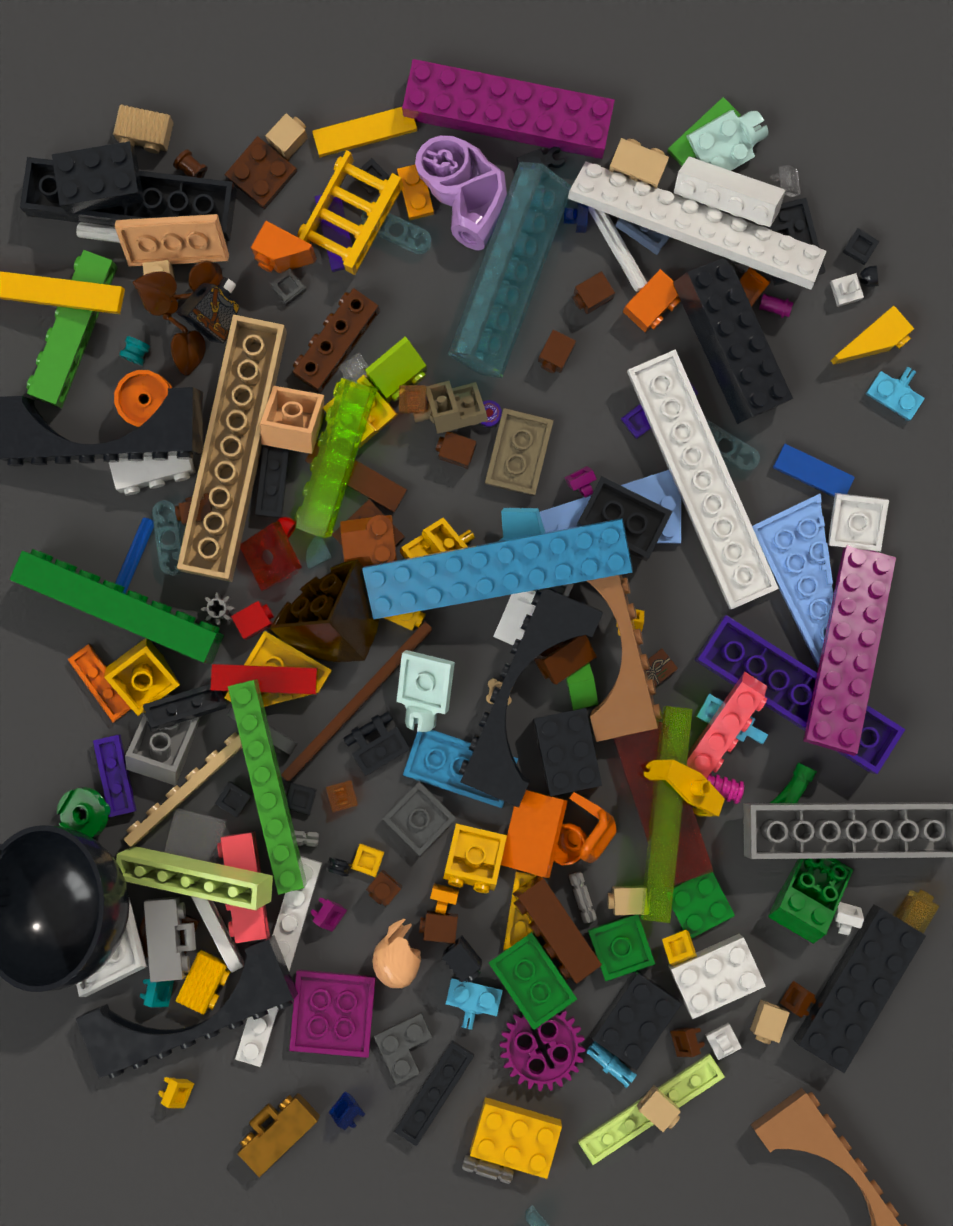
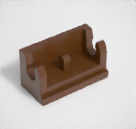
[533,635,597,685]

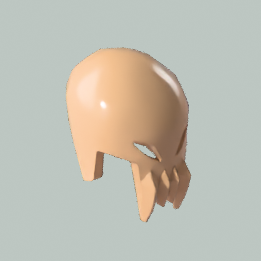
[372,919,421,989]

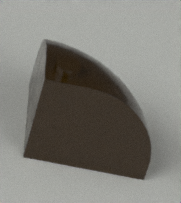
[270,560,379,662]

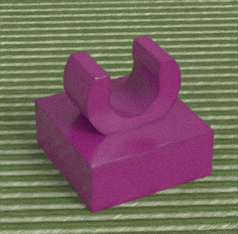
[564,466,597,498]
[311,898,347,932]

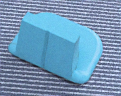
[499,508,545,541]

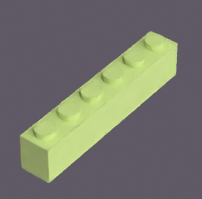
[116,846,273,910]

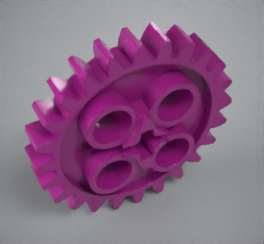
[499,1009,585,1091]

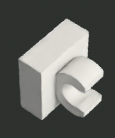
[830,273,864,307]
[834,902,864,936]
[705,1023,741,1060]

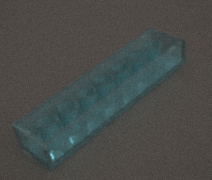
[448,162,572,378]

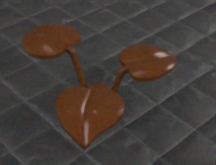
[133,261,223,376]

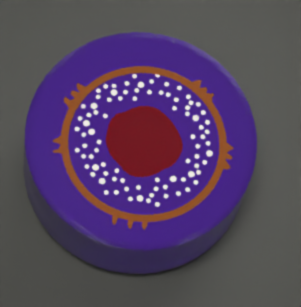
[480,400,502,427]

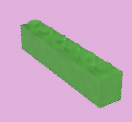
[27,250,117,409]

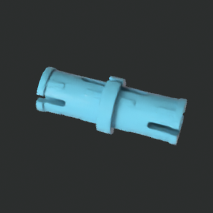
[585,1041,637,1088]

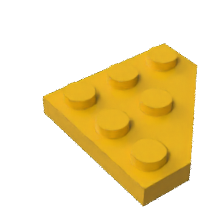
[224,631,332,707]

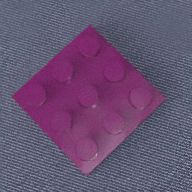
[289,970,376,1058]

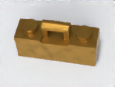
[238,1093,320,1177]

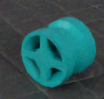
[119,336,151,366]

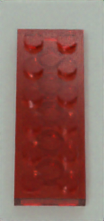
[613,721,714,888]

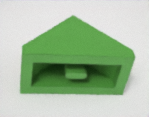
[565,663,598,710]

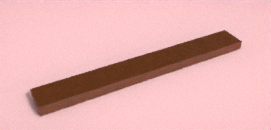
[281,622,432,781]

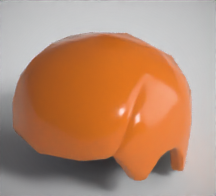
[553,823,587,866]

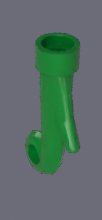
[770,763,817,803]

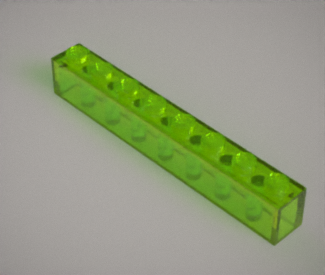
[640,706,693,923]

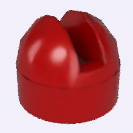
[275,517,298,540]

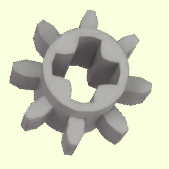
[201,592,235,625]

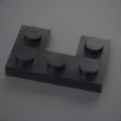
[758,198,825,286]

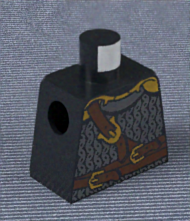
[176,277,240,344]

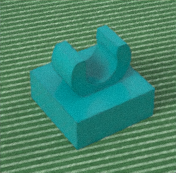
[140,979,174,1008]

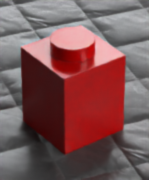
[231,601,274,640]

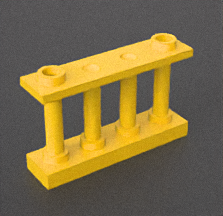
[297,150,403,275]

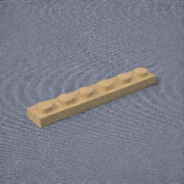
[124,732,242,847]

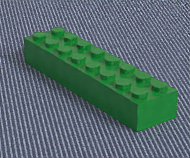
[9,549,225,664]

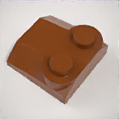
[340,515,397,567]

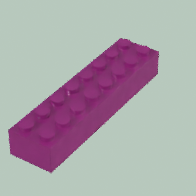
[402,59,615,159]

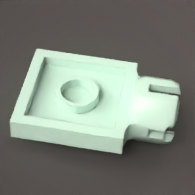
[686,110,768,171]
[397,650,455,732]

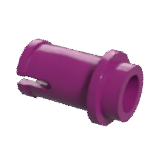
[759,293,794,318]

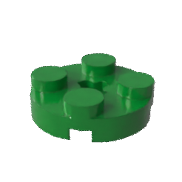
[57,787,110,838]

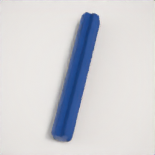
[115,517,155,593]

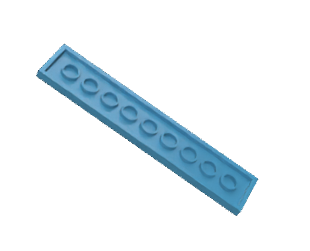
[362,518,633,619]

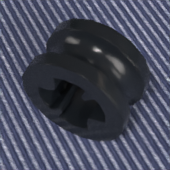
[326,857,352,876]

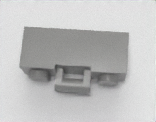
[144,896,196,982]

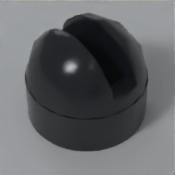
[860,265,879,287]

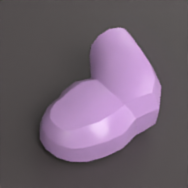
[415,135,508,251]

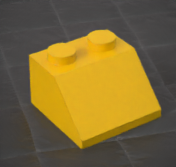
[104,638,180,716]

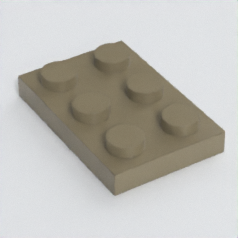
[485,408,554,496]

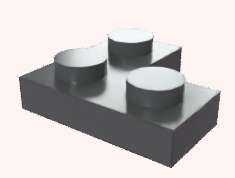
[374,1012,433,1085]

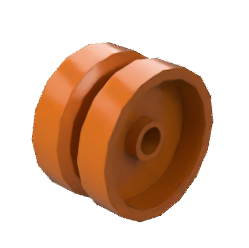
[114,370,173,427]

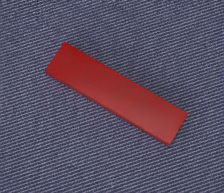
[211,664,318,695]

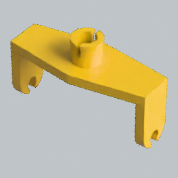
[644,759,725,817]

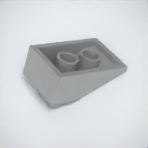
[125,694,201,786]

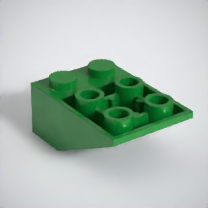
[768,858,853,944]

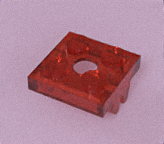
[240,521,302,591]

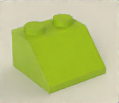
[365,336,427,403]

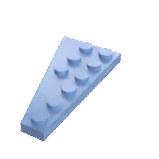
[540,470,681,544]
[752,494,833,668]

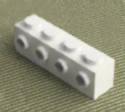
[674,157,785,227]

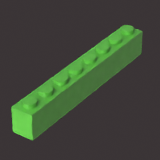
[228,679,307,895]

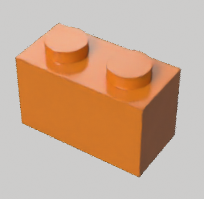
[623,269,681,332]

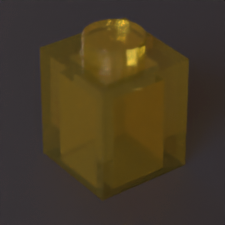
[895,889,939,934]

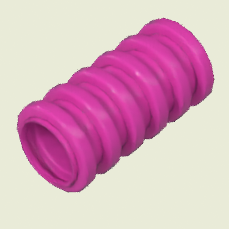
[705,773,745,804]

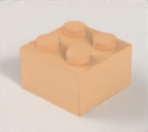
[260,386,324,454]

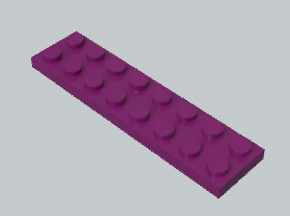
[803,545,896,756]

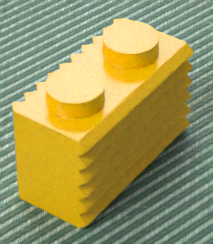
[175,950,231,1015]

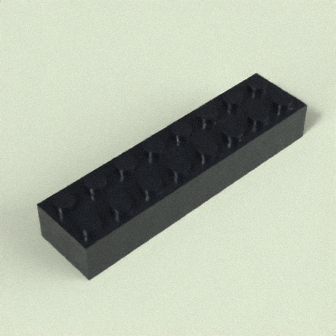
[20,157,237,241]

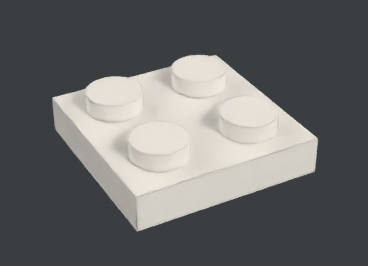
[827,493,889,551]

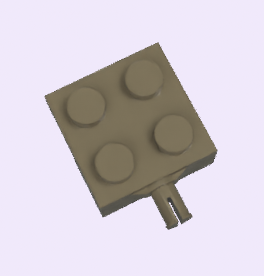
[413,381,488,434]

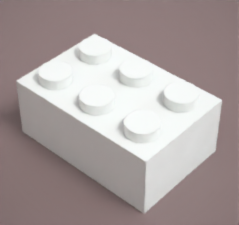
[668,934,766,1019]

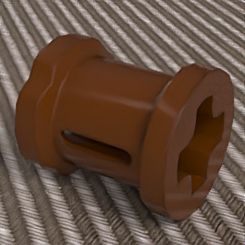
[173,149,208,178]

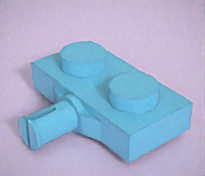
[865,367,925,421]
[446,978,503,1030]

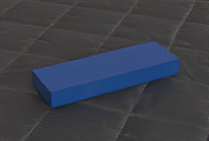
[772,444,855,497]

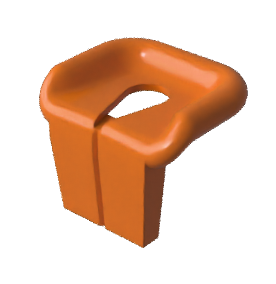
[569,792,617,863]

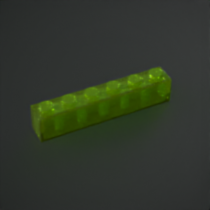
[295,378,378,538]

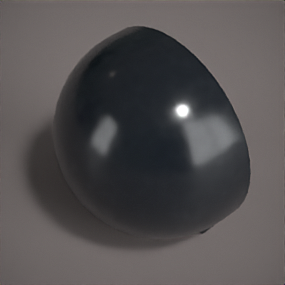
[0,825,129,992]

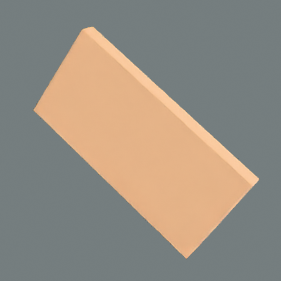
[115,214,229,267]

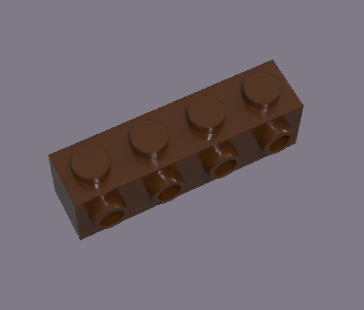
[293,288,380,394]
[512,876,602,984]

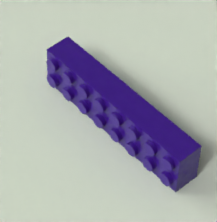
[694,615,906,774]

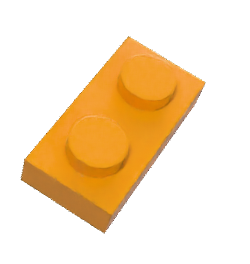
[397,165,434,221]

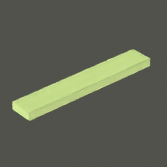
[578,1053,725,1165]

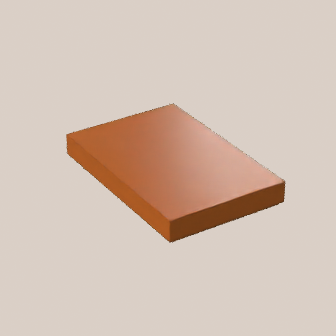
[501,790,568,878]

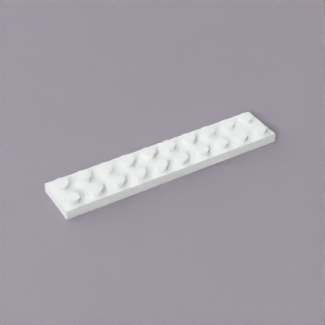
[568,161,826,290]
[627,349,779,609]

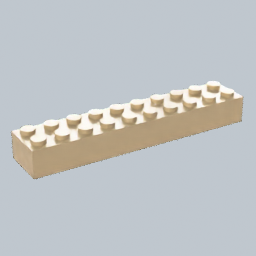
[177,314,287,582]

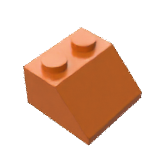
[251,221,317,273]

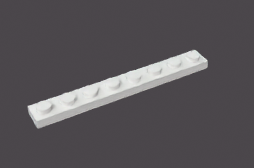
[235,856,322,1067]

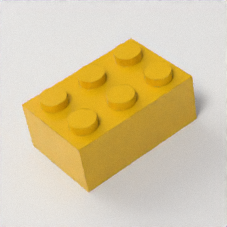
[470,1097,562,1179]

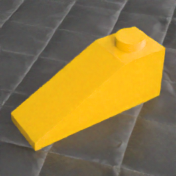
[831,306,914,365]

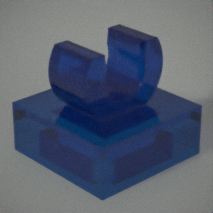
[564,202,588,233]
[329,1092,365,1130]

